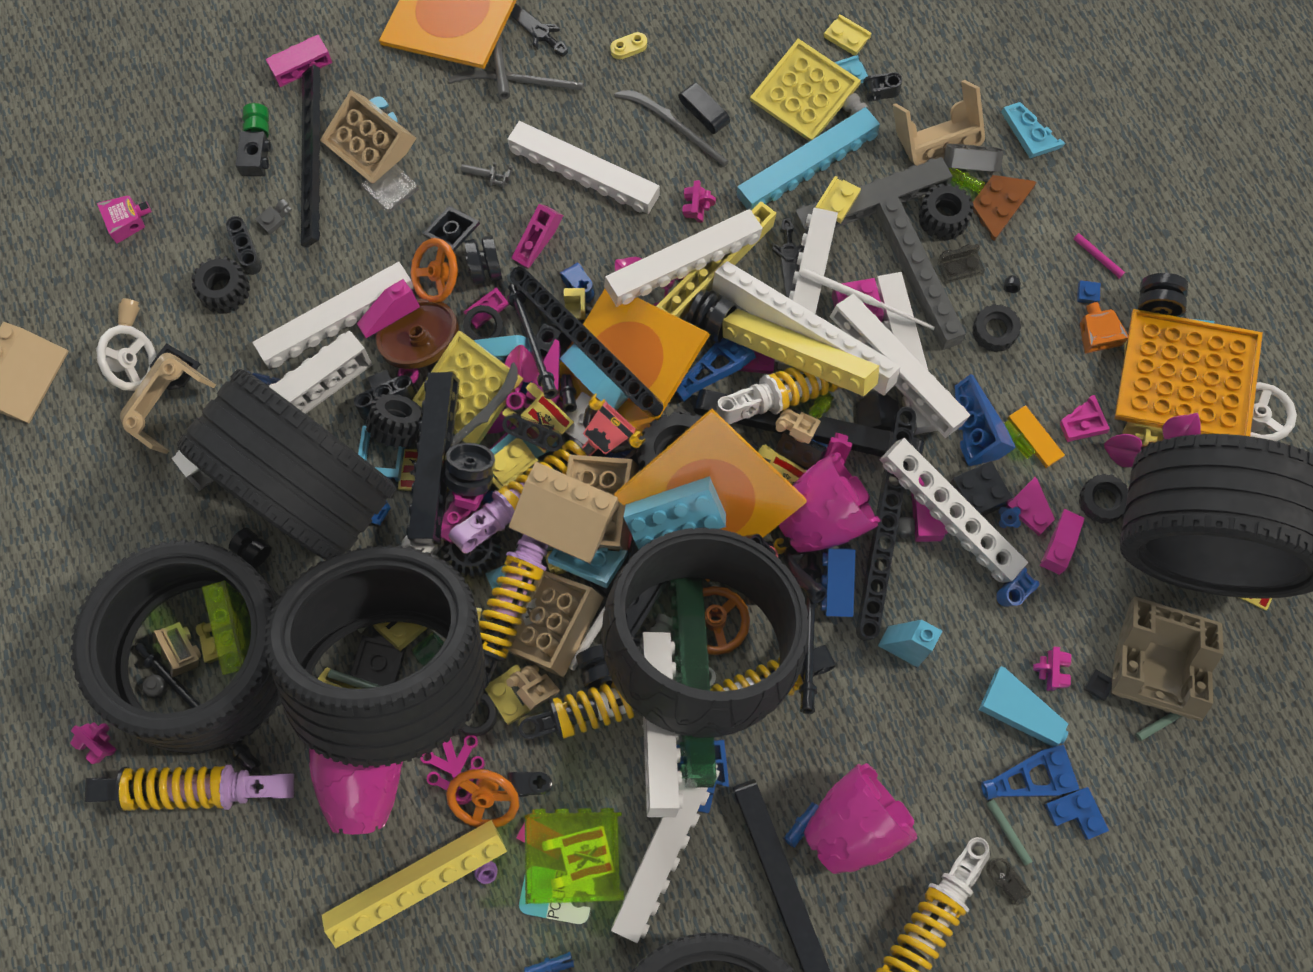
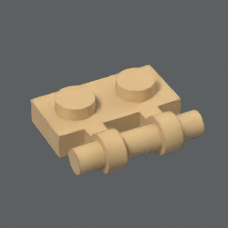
[776,408,821,444]
[506,665,560,710]

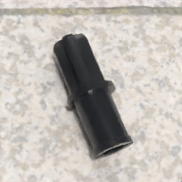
[560,374,577,412]

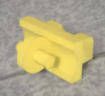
[1123,422,1164,447]

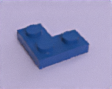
[1045,787,1109,840]

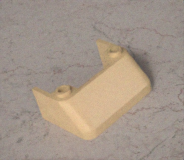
[893,80,985,166]
[120,353,216,454]

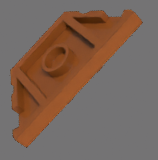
[973,175,1037,241]

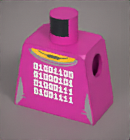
[97,196,152,244]

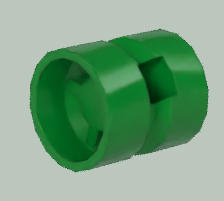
[242,103,269,138]

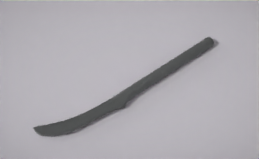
[448,70,584,91]
[614,90,729,167]
[413,362,518,476]

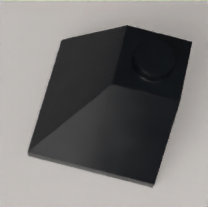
[423,206,480,252]

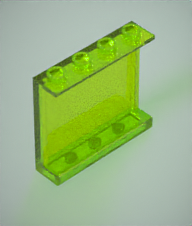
[202,581,251,675]
[525,808,625,904]

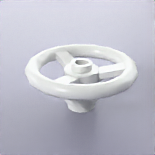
[96,325,156,391]
[1250,382,1297,441]

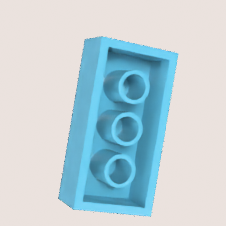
[624,476,726,550]

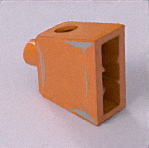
[1080,302,1129,354]

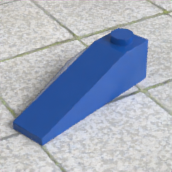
[955,374,1016,466]

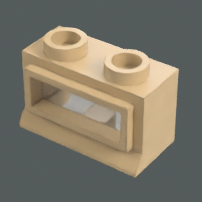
[153,622,201,678]

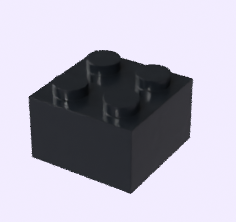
[950,461,1012,516]

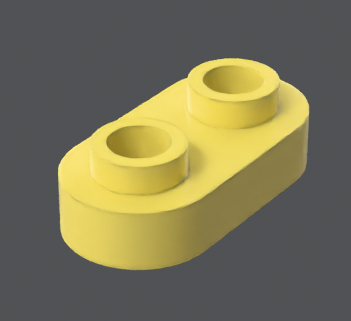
[610,32,647,59]

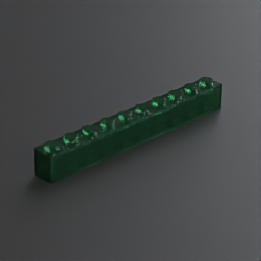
[669,578,717,788]

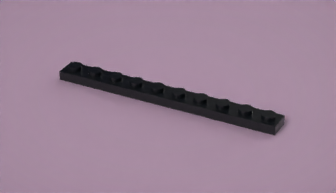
[301,65,321,248]

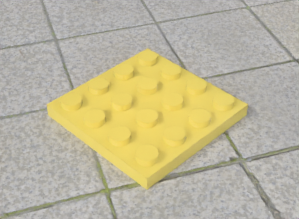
[750,39,861,141]
[413,330,523,444]

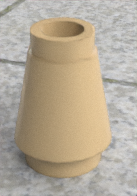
[118,298,140,326]

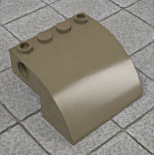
[1112,596,1224,722]

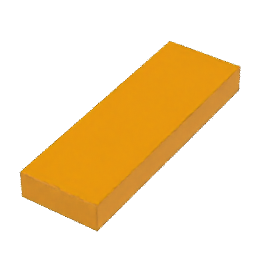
[1007,405,1065,468]

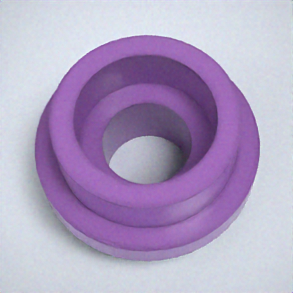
[474,861,498,884]

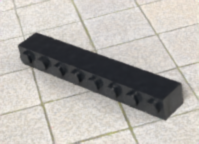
[406,372,460,545]

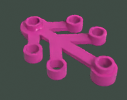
[420,735,485,805]

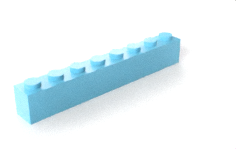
[737,107,880,211]

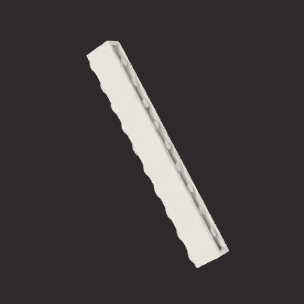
[712,261,901,395]

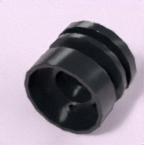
[686,289,737,344]

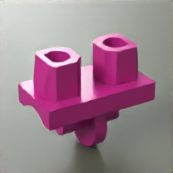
[682,180,716,222]
[822,433,852,465]
[1033,647,1071,691]
[70,722,117,764]

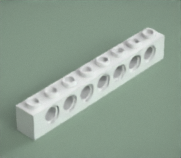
[880,438,1028,583]

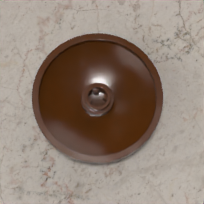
[376,299,459,369]

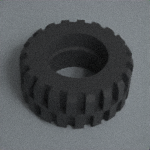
[636,412,701,470]

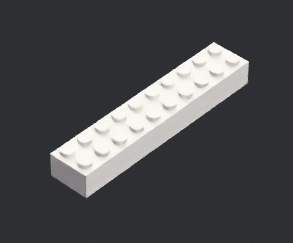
[172,330,373,491]

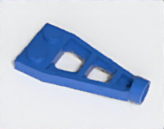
[675,338,756,402]
[981,745,1079,800]

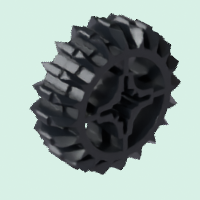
[442,529,502,578]

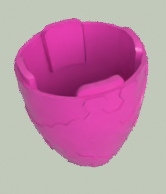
[779,453,881,552]
[309,748,402,835]
[804,763,917,874]

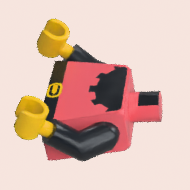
[582,393,646,455]

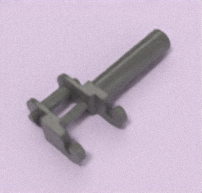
[461,162,513,189]

